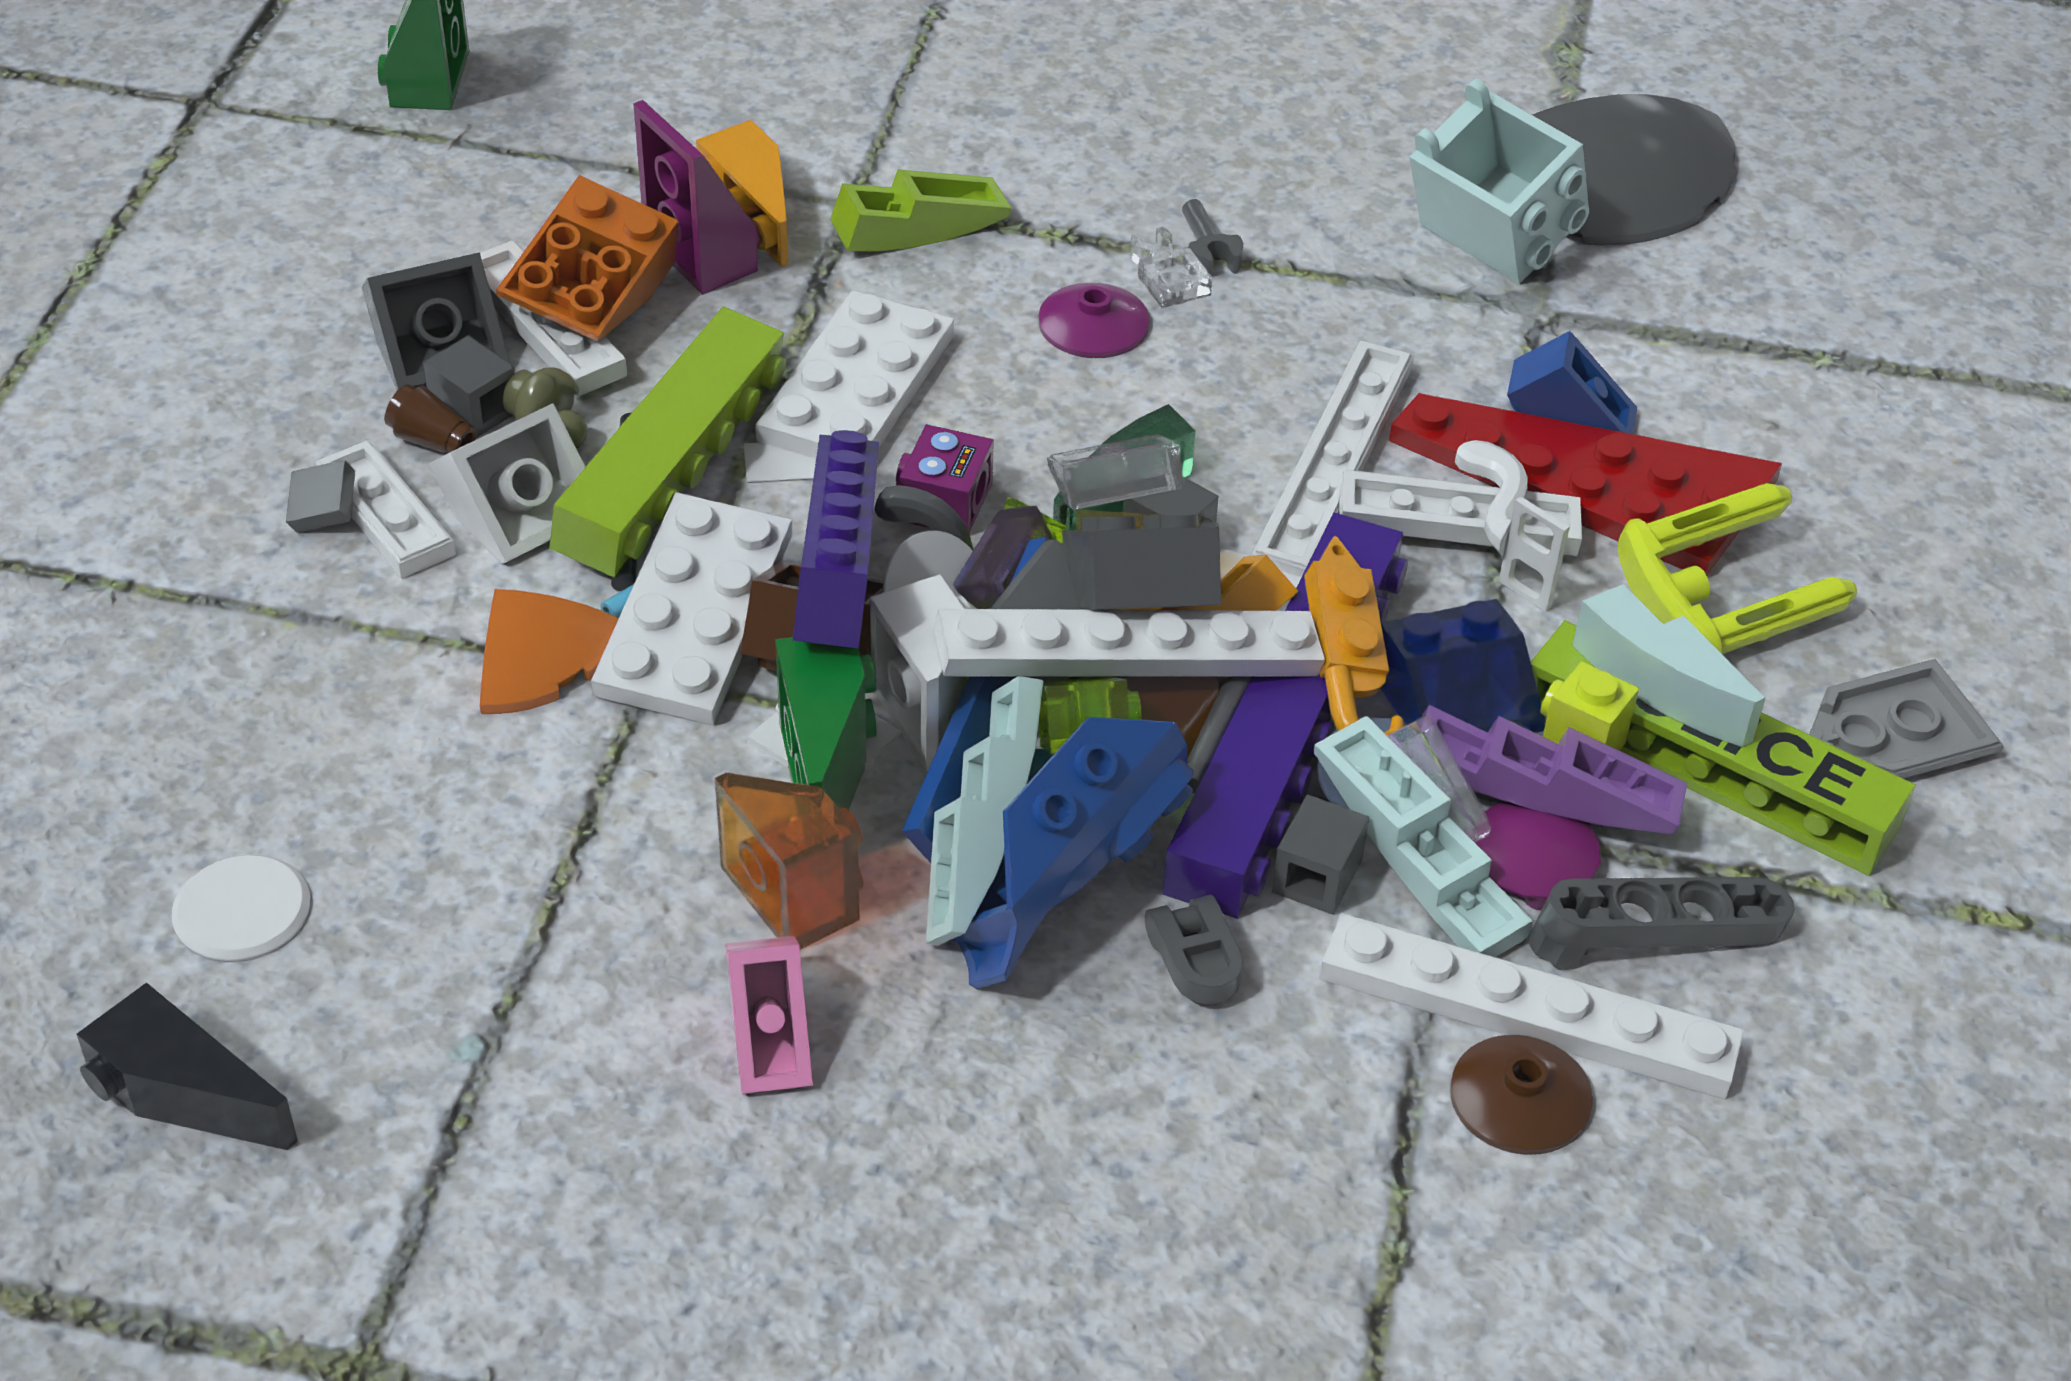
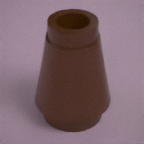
[384,384,477,454]

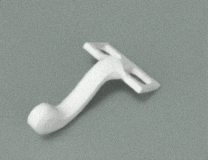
[1455,440,1570,612]

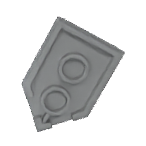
[1809,659,2004,779]

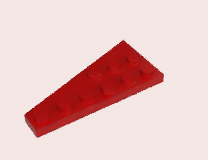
[1389,393,1782,576]

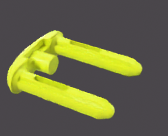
[1618,483,1857,655]

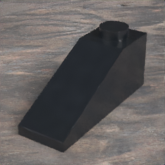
[76,982,298,1150]

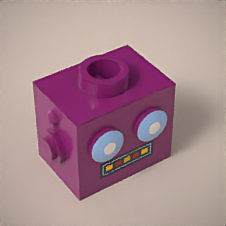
[896,424,994,533]

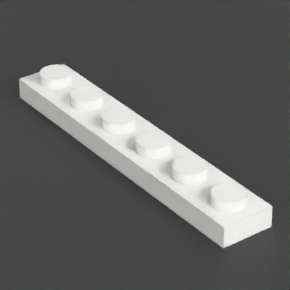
[934,609,1325,676]
[1319,913,1744,1099]

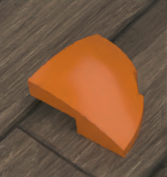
[479,589,619,714]

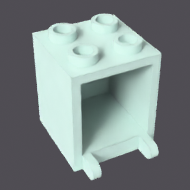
[1409,78,1589,284]

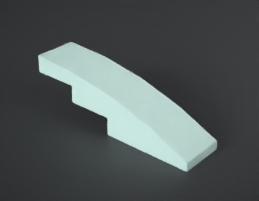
[926,676,1043,946]
[1314,716,1533,957]

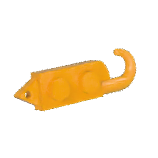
[1304,536,1404,744]

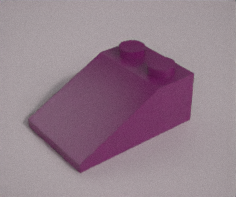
[633,100,760,295]

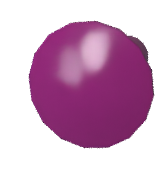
[1470,801,1601,911]

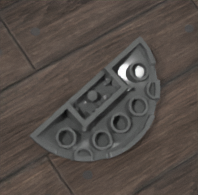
[1532,94,1736,245]

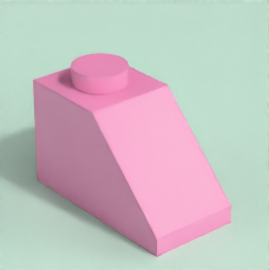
[725,936,813,1094]

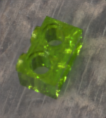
[1038,676,1142,754]

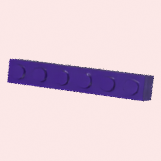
[792,430,879,648]

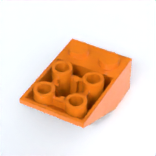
[496,175,678,342]

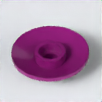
[1038,283,1149,358]

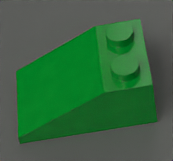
[378,0,470,110]
[775,637,877,873]

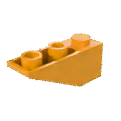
[696,120,788,267]

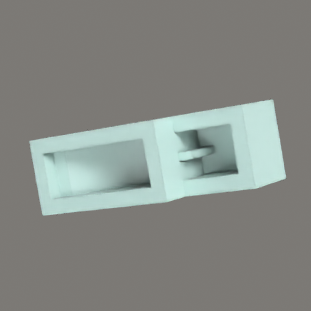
[1572,584,1765,747]

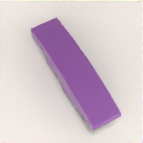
[1408,705,1687,835]

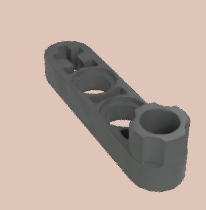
[1529,877,1795,969]

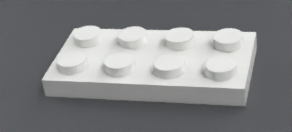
[755,290,954,459]
[591,492,793,726]

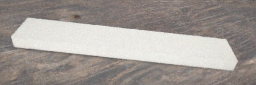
[1252,341,1414,577]

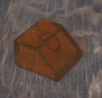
[714,772,864,950]

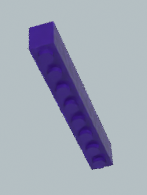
[1162,512,1408,919]

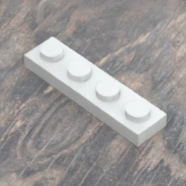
[480,240,627,397]
[1339,469,1582,556]

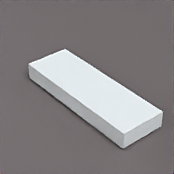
[315,440,456,579]

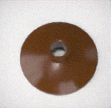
[1450,1035,1593,1155]

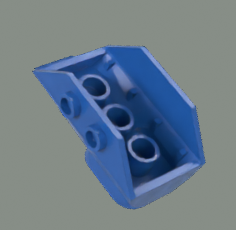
[951,717,1194,989]

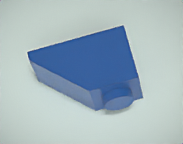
[1507,331,1638,434]

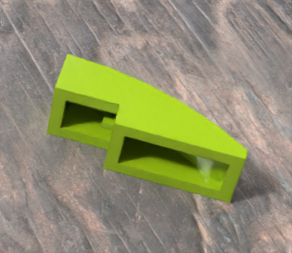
[830,169,1012,251]

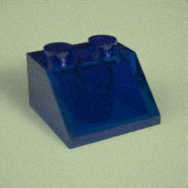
[1381,599,1546,733]

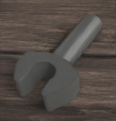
[1182,199,1244,278]

